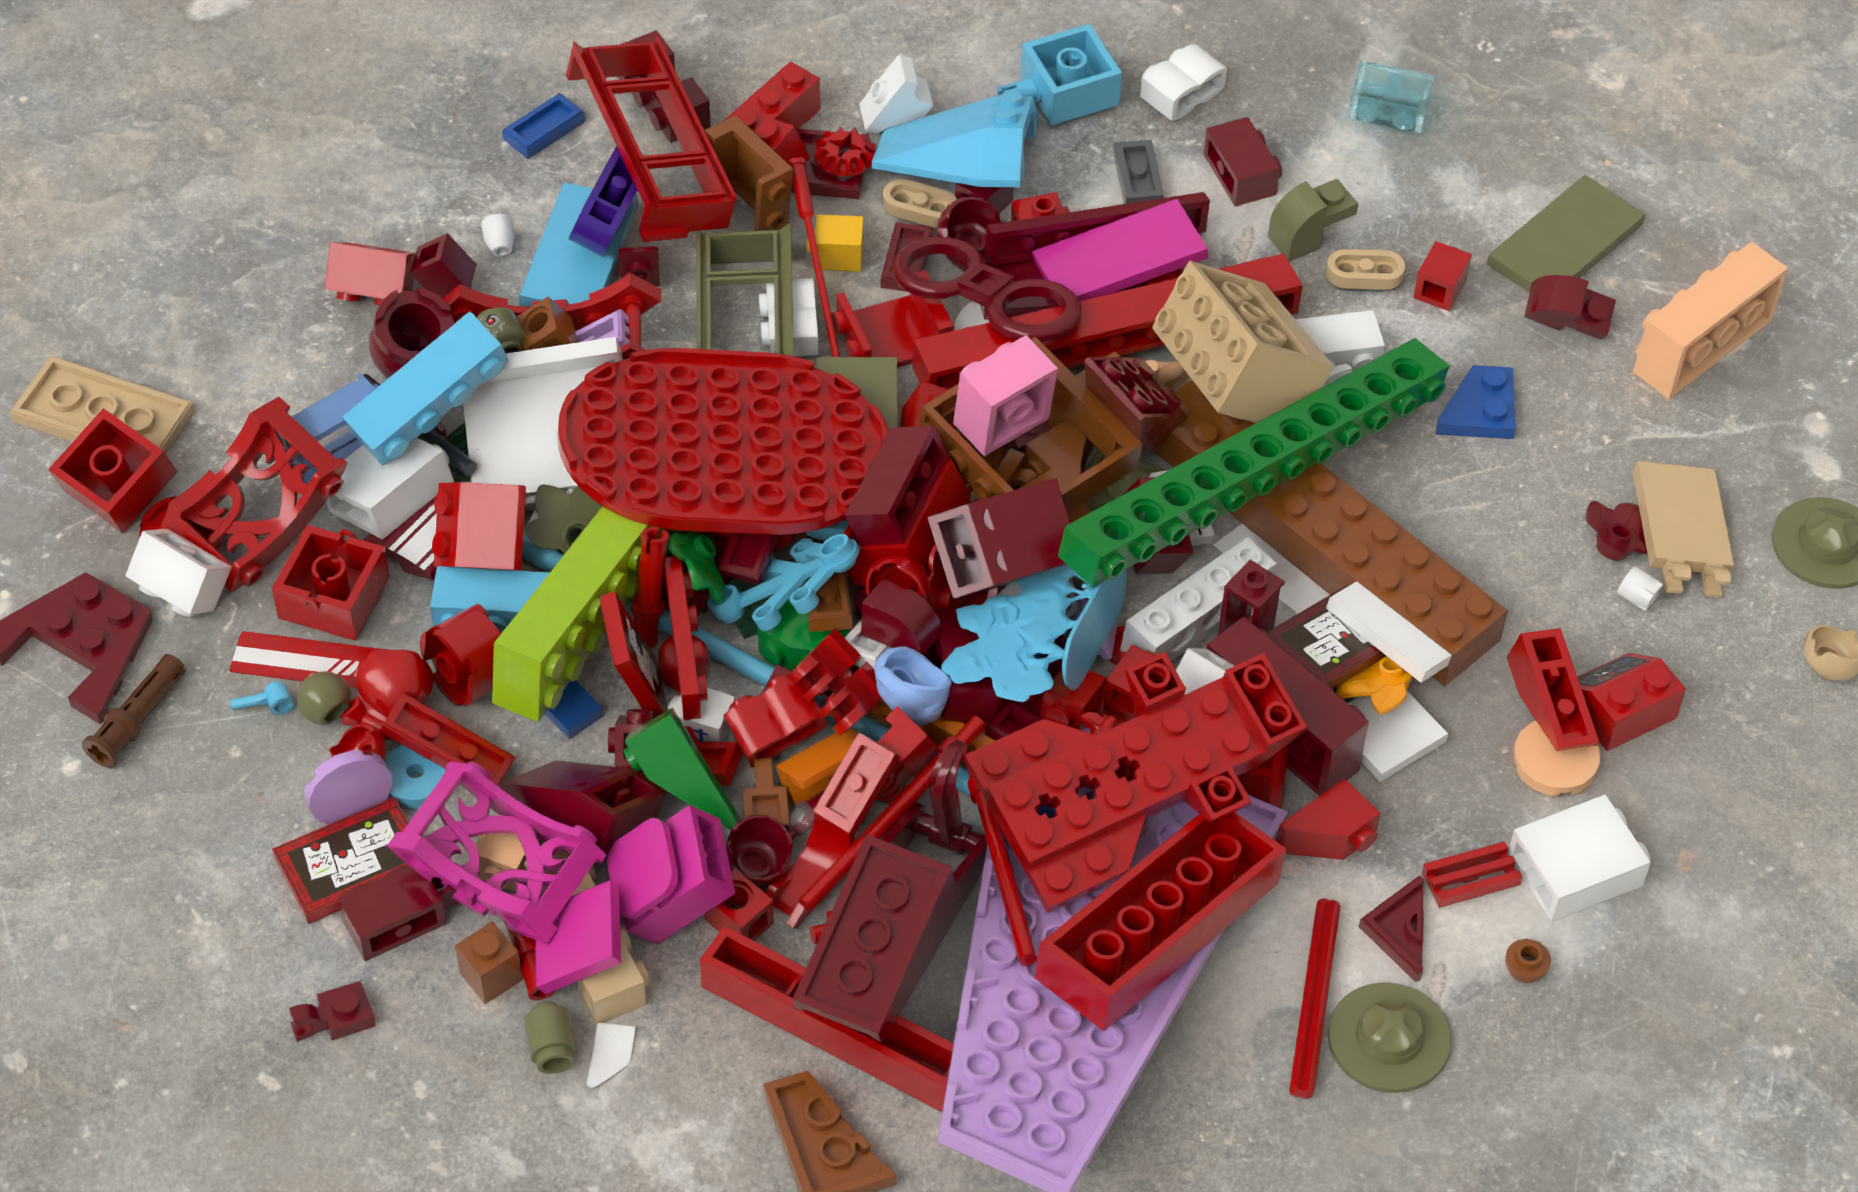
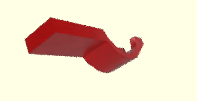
[765,733,900,929]

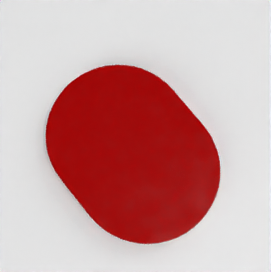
[557,348,889,535]

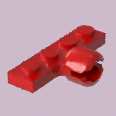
[658,556,710,721]

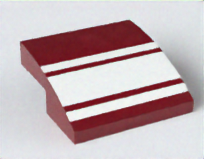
[364,496,437,580]

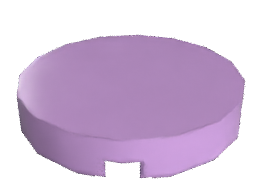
[304,750,392,825]

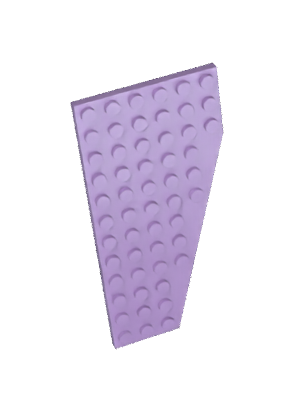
[938,728,1288,1192]

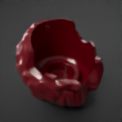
[936,196,1002,272]

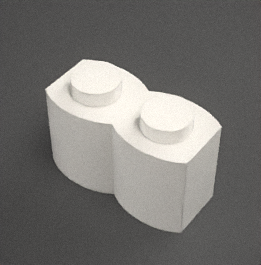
[1140,44,1227,121]
[759,278,819,357]

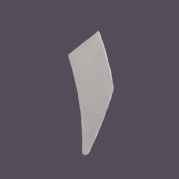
[586,1023,636,1088]

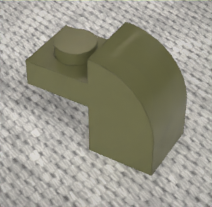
[1268,178,1359,262]

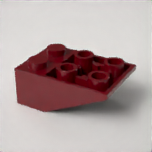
[1085,357,1188,451]
[927,478,1071,599]
[499,760,667,855]

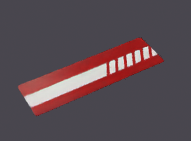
[229,631,388,688]

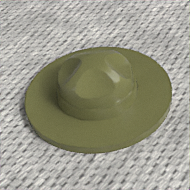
[1772,497,1858,589]
[1328,983,1451,1093]

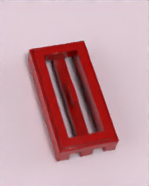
[1422,841,1522,908]

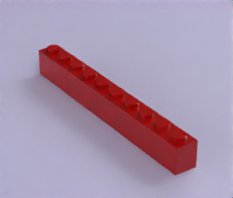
[912,253,1303,389]

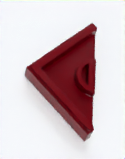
[1359,875,1424,982]

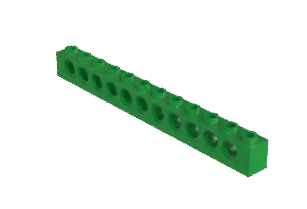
[1058,338,1449,588]

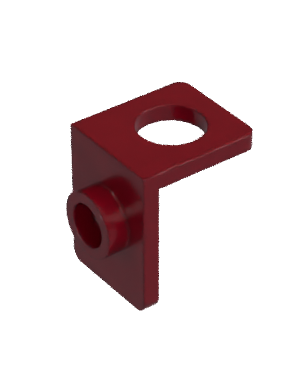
[618,246,660,286]

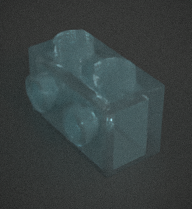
[1347,60,1434,134]

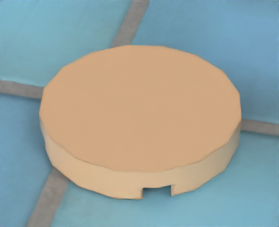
[1513,721,1600,796]

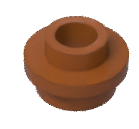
[1505,939,1551,983]

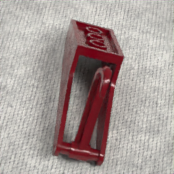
[792,740,988,1042]

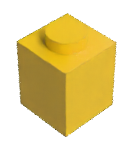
[807,214,863,272]

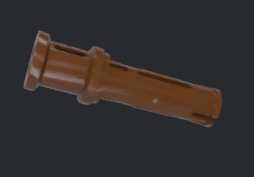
[82,654,186,768]

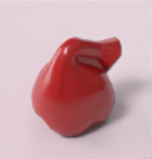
[341,650,434,740]

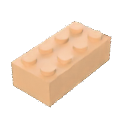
[1633,241,1788,399]

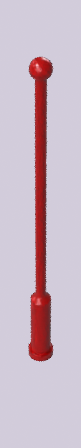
[787,157,840,357]

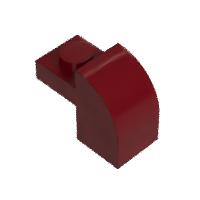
[861,579,942,659]

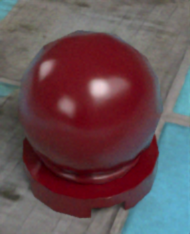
[369,288,454,378]

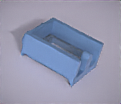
[278,373,379,483]

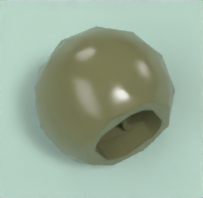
[297,671,351,725]

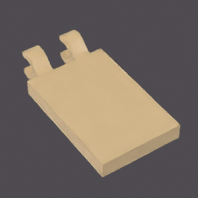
[1632,461,1734,598]

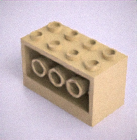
[1152,261,1334,423]

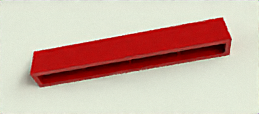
[700,926,954,1113]

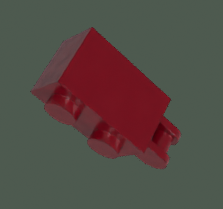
[338,863,460,961]

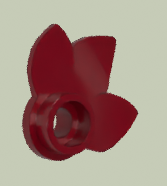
[1585,501,1648,561]

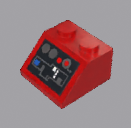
[1577,653,1686,751]

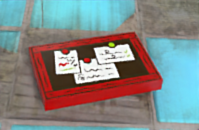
[600,591,668,716]
[272,797,409,924]

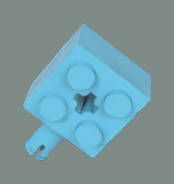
[997,23,1122,126]

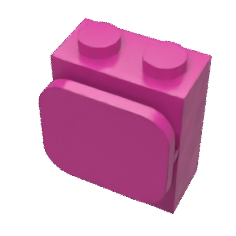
[607,805,735,944]

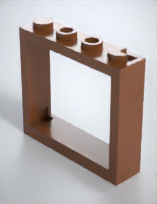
[919,337,1143,512]

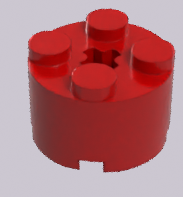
[420,604,503,706]

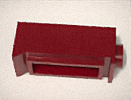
[1218,559,1285,635]

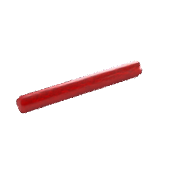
[1289,898,1341,1099]

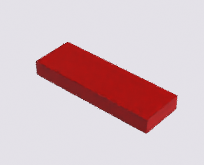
[379,692,516,787]

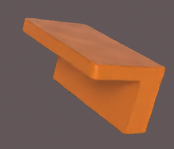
[776,728,859,807]

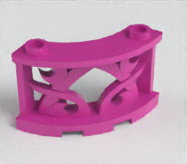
[387,762,606,943]

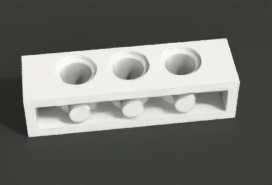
[1120,537,1277,661]

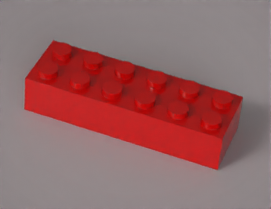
[1034,812,1287,1031]

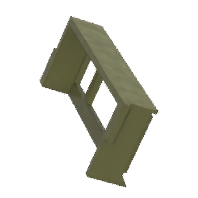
[696,223,794,356]

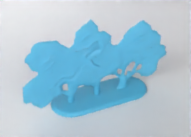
[941,565,1127,702]

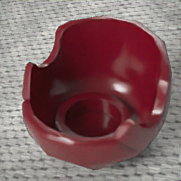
[726,815,793,887]

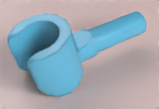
[230,681,294,715]

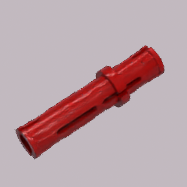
[631,527,669,649]

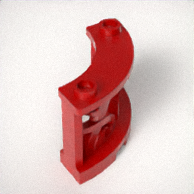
[161,396,348,592]

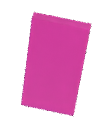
[1032,199,1209,306]

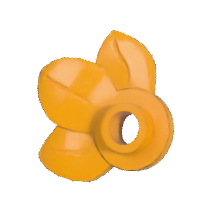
[1337,657,1413,715]

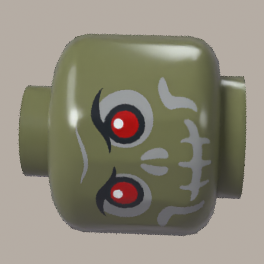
[477,308,526,354]

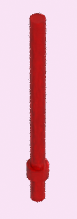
[799,716,986,912]
[964,750,1037,966]

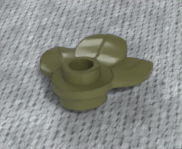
[524,484,602,554]

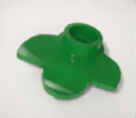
[668,531,726,604]

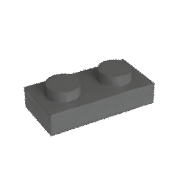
[1113,140,1164,204]

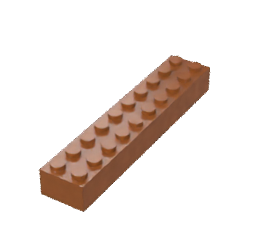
[1152,380,1508,687]

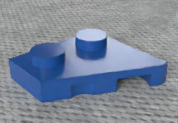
[1436,365,1516,439]

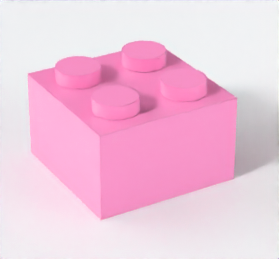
[953,335,1058,457]

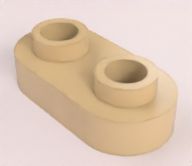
[883,179,957,228]
[1326,249,1406,290]

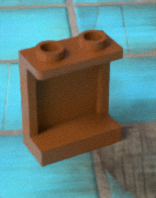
[705,116,793,231]

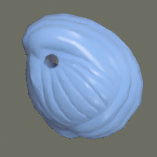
[875,646,951,726]

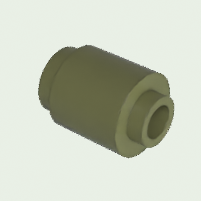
[524,1001,577,1074]

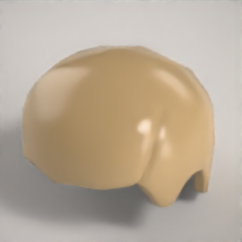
[1803,624,1858,682]

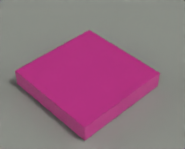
[536,880,621,994]

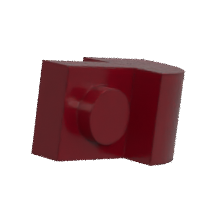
[1524,275,1616,340]

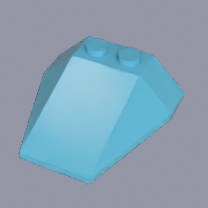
[872,92,1039,188]

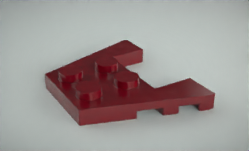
[0,572,153,724]

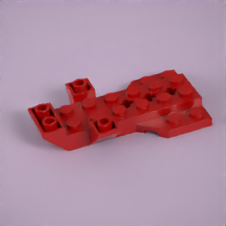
[964,651,1307,914]

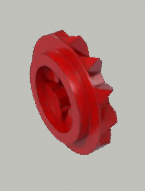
[815,126,876,177]

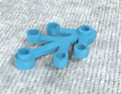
[707,534,860,631]

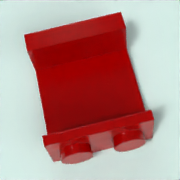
[832,270,954,368]

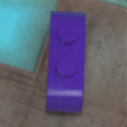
[568,146,638,257]

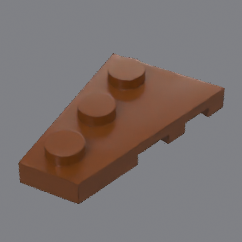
[764,1071,897,1192]

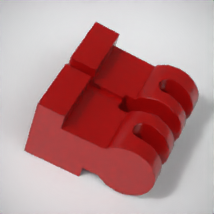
[786,628,882,737]
[876,706,937,803]

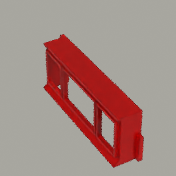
[566,37,737,242]

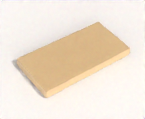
[9,355,195,454]

